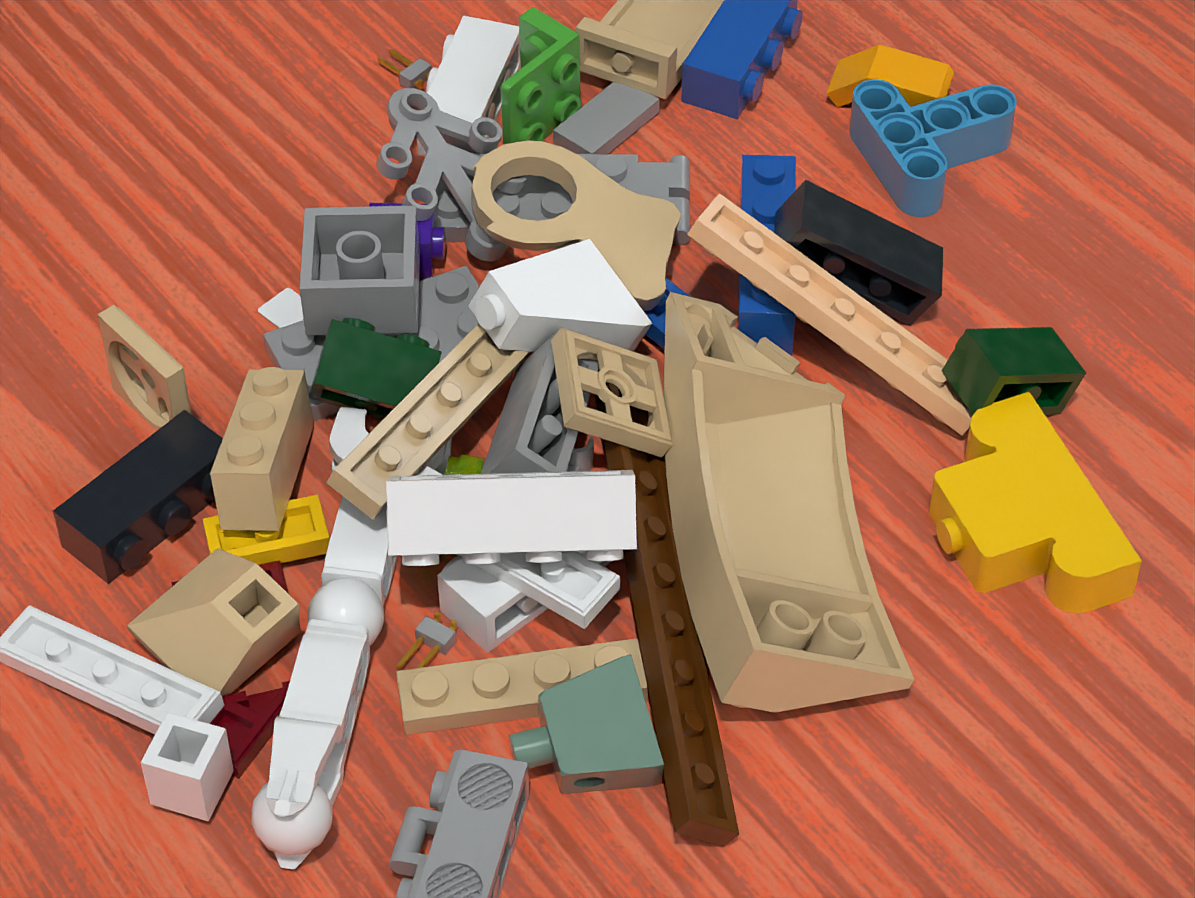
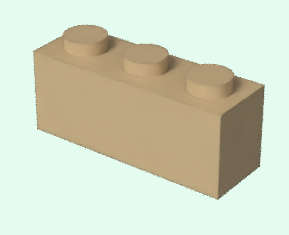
[210,367,314,531]

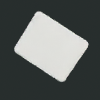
[258,288,303,328]

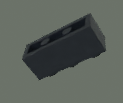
[774,180,943,326]
[53,410,223,584]

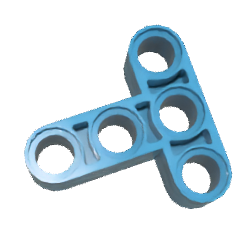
[849,79,1017,217]

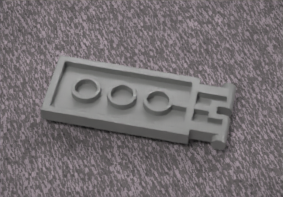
[424,152,690,245]

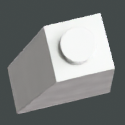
[468,239,652,352]

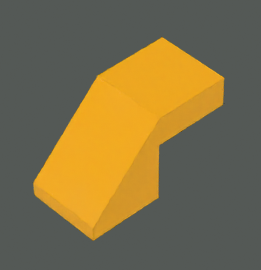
[826,44,954,108]

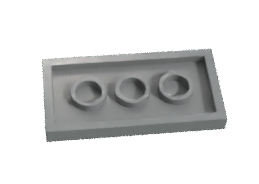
[263,265,479,422]

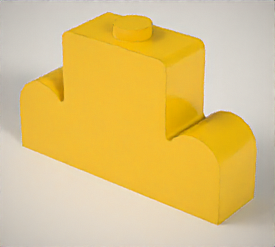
[929,392,1142,614]

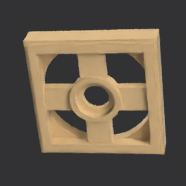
[97,305,192,431]
[551,328,673,457]

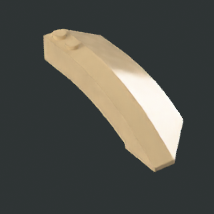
[664,292,915,713]

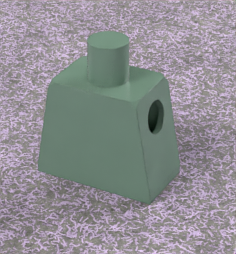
[508,654,664,794]

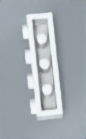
[386,470,637,566]

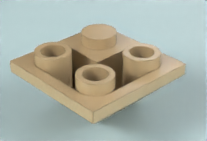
[127,548,300,696]

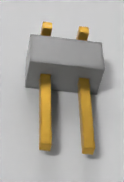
[378,49,432,89]
[396,611,457,670]

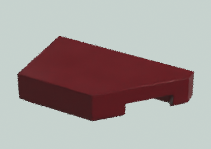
[210,681,290,779]

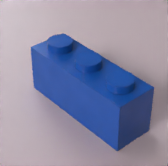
[681,0,803,119]

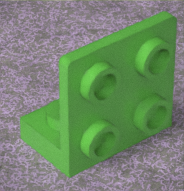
[501,7,581,144]

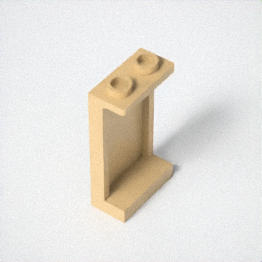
[575,0,724,99]

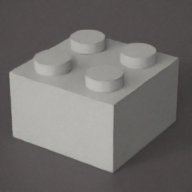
[299,206,420,335]

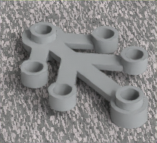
[376,88,528,261]

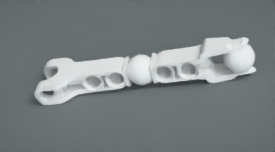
[251,407,452,869]

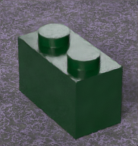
[309,318,442,419]
[942,327,1086,415]

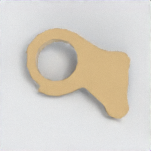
[471,140,681,311]

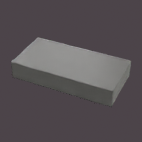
[553,82,660,154]

